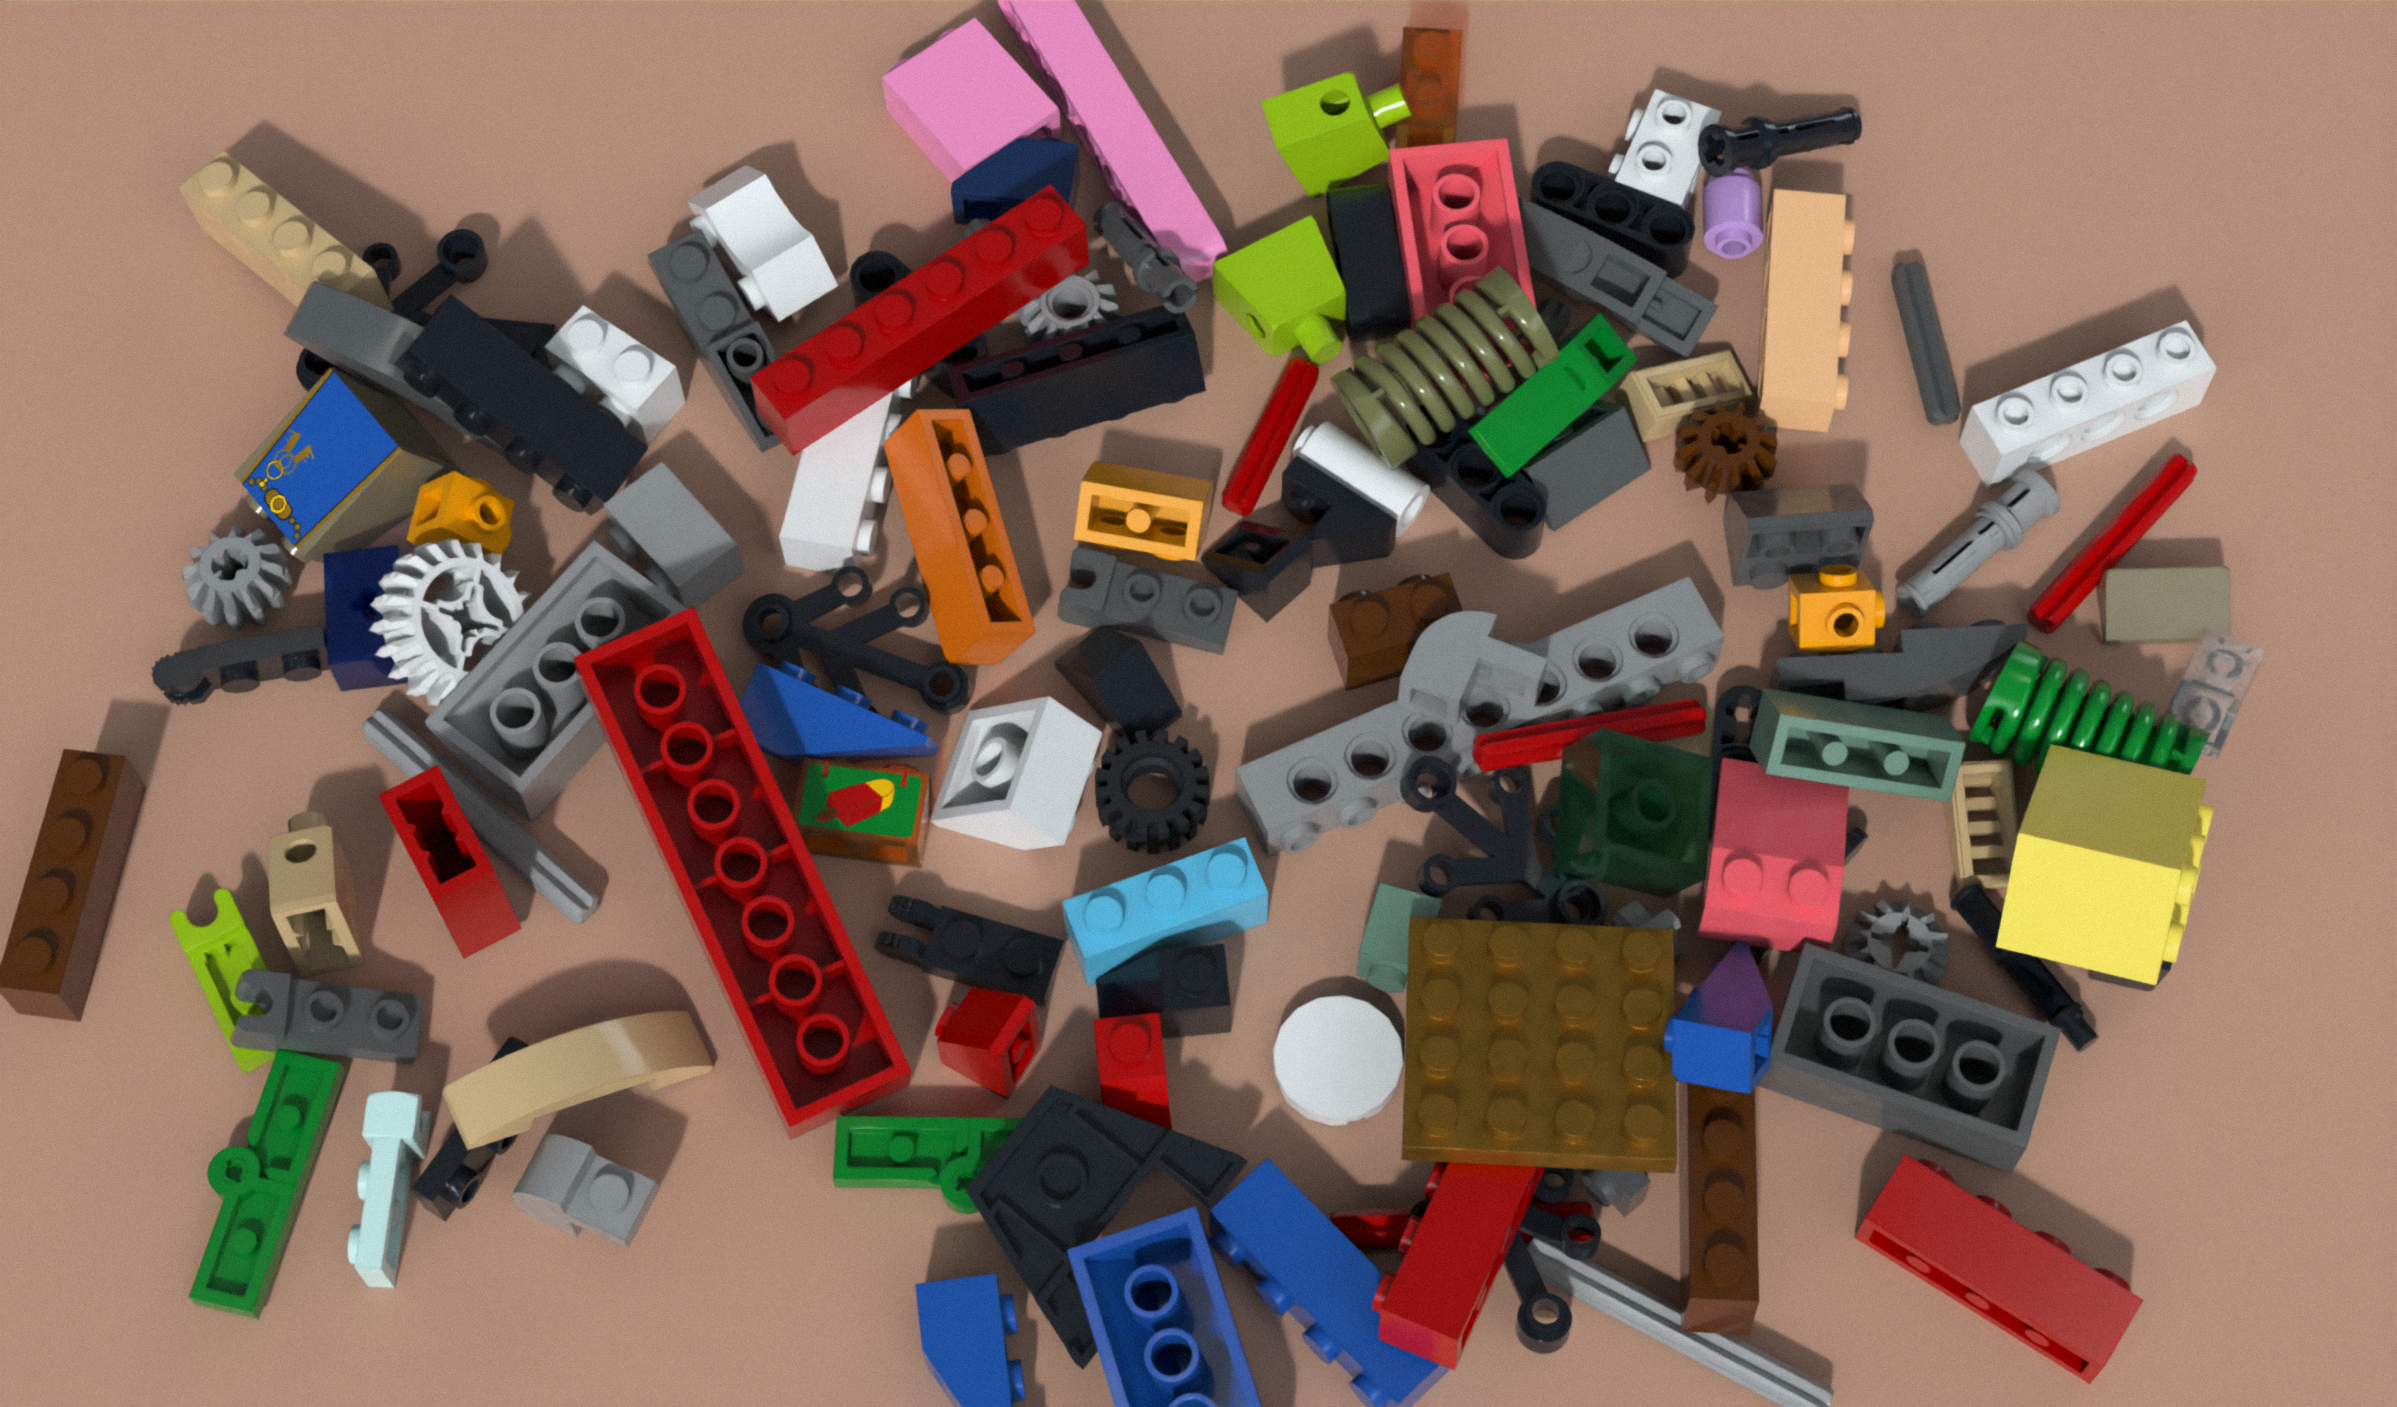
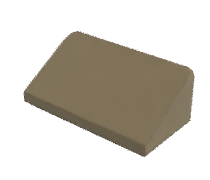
[2096,566,2230,645]

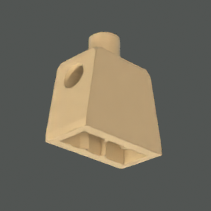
[267,812,365,978]

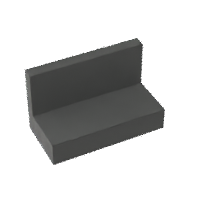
[1518,399,1651,531]

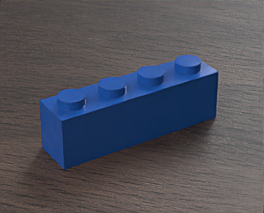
[1209,1158,1450,1407]

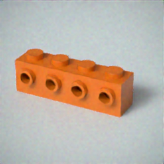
[883,409,1036,666]

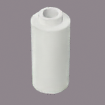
[1292,421,1430,537]

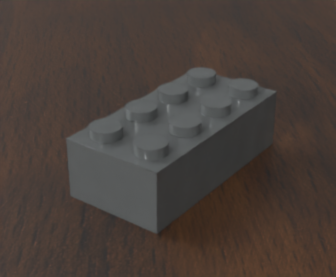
[1757,942,2062,1173]

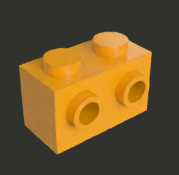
[1074,461,1214,561]

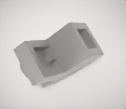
[1397,610,1548,727]
[511,1134,660,1248]

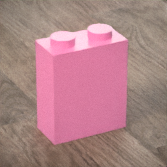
[881,17,1062,183]

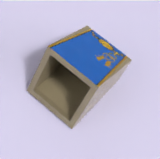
[234,368,465,568]

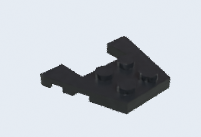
[966,1085,1248,1369]

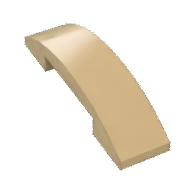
[442,1011,714,1150]

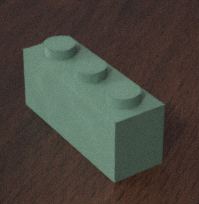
[1749,688,1966,802]

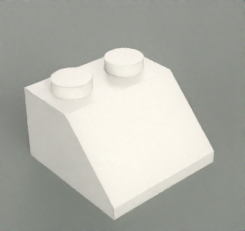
[929,696,1102,850]

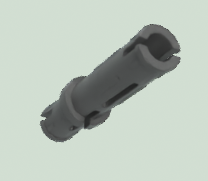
[1093,201,1198,314]

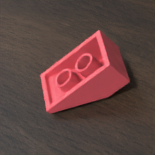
[1697,757,1849,953]

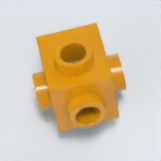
[406,471,515,556]
[1788,564,1885,656]

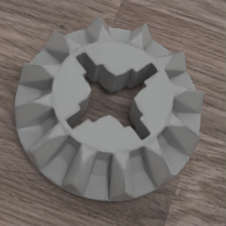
[1845,898,1950,986]

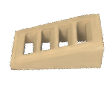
[1615,349,1756,443]
[1942,760,2019,890]

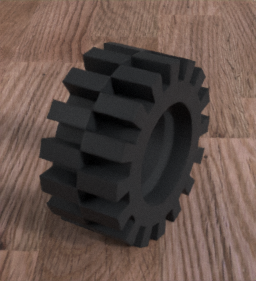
[1095,729,1209,854]

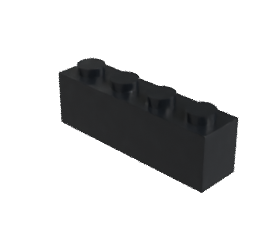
[394,294,648,516]
[947,305,1206,457]

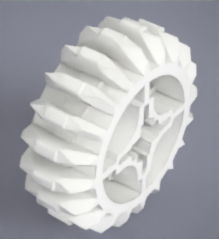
[369,539,532,707]

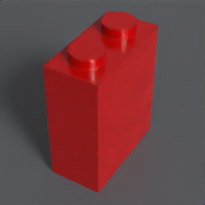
[378,765,522,959]

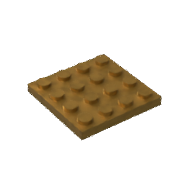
[1401,917,1678,1174]

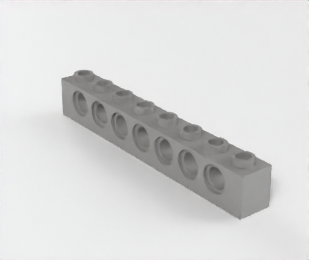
[1235,576,1724,857]

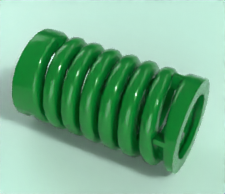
[1968,639,2211,776]

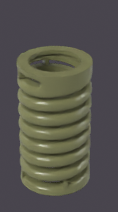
[1330,266,1560,470]

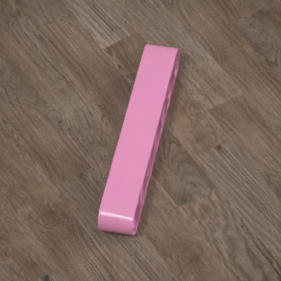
[997,0,1229,283]

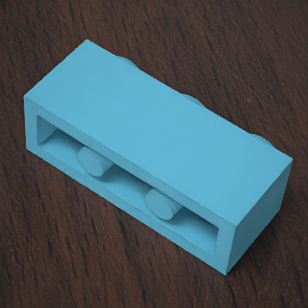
[1062,837,1268,986]

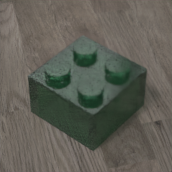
[1554,728,1713,898]

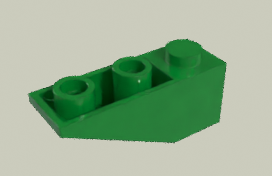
[1468,312,1638,478]

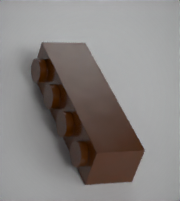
[0,749,146,1022]
[1678,1082,1759,1335]

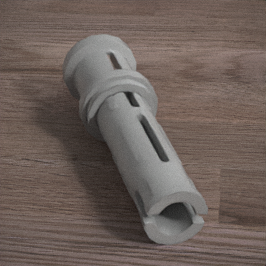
[1896,469,2060,619]

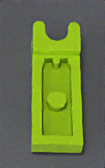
[169,888,292,1074]

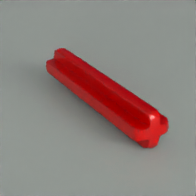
[1222,357,1318,516]

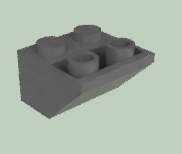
[1723,483,1874,590]

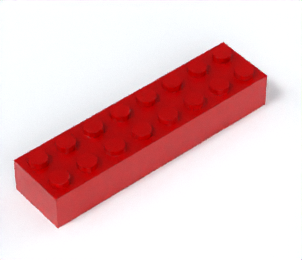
[573,606,912,1140]

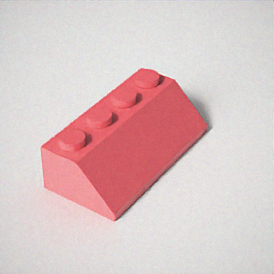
[1387,138,1537,389]

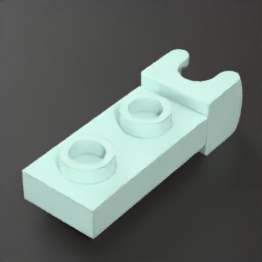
[348,1091,432,1288]

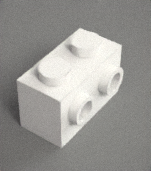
[1606,89,1722,210]
[544,305,686,445]

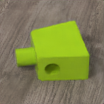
[1261,72,1412,200]
[1213,215,1346,365]

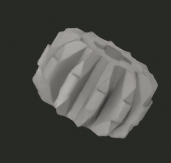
[181,523,292,633]

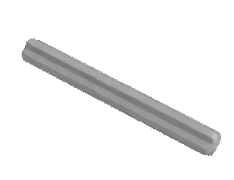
[362,709,600,923]
[1527,1237,1834,1407]

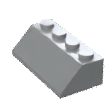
[425,540,688,823]

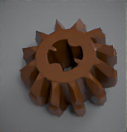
[1673,400,1778,505]

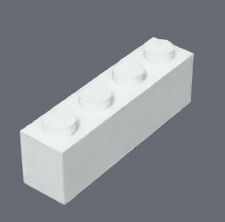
[779,375,918,574]

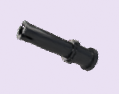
[1698,107,1862,177]

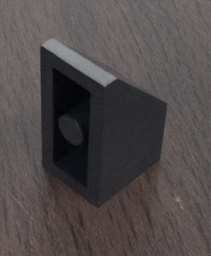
[1096,944,1231,1039]

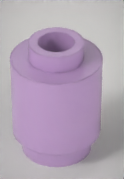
[1702,168,1763,259]

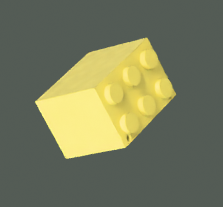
[1996,744,2215,985]

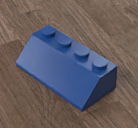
[1067,1206,1263,1407]

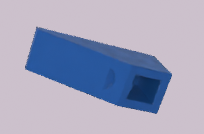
[739,661,940,766]
[1664,940,1773,1094]
[915,1273,1026,1407]

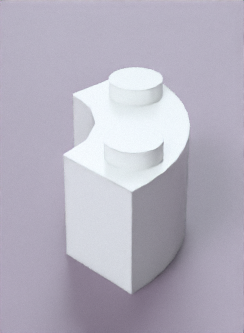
[687,165,838,322]

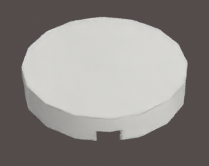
[1273,995,1403,1126]

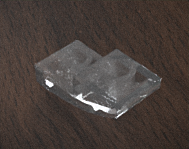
[2166,628,2266,759]

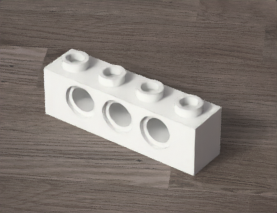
[1959,320,2217,490]

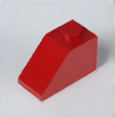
[935,987,1041,1100]
[1093,1012,1172,1130]

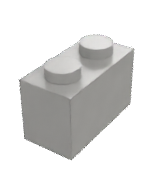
[603,462,745,609]

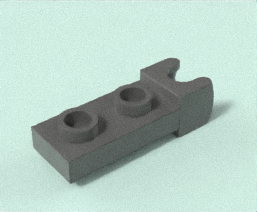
[1058,547,1238,655]
[230,969,423,1065]

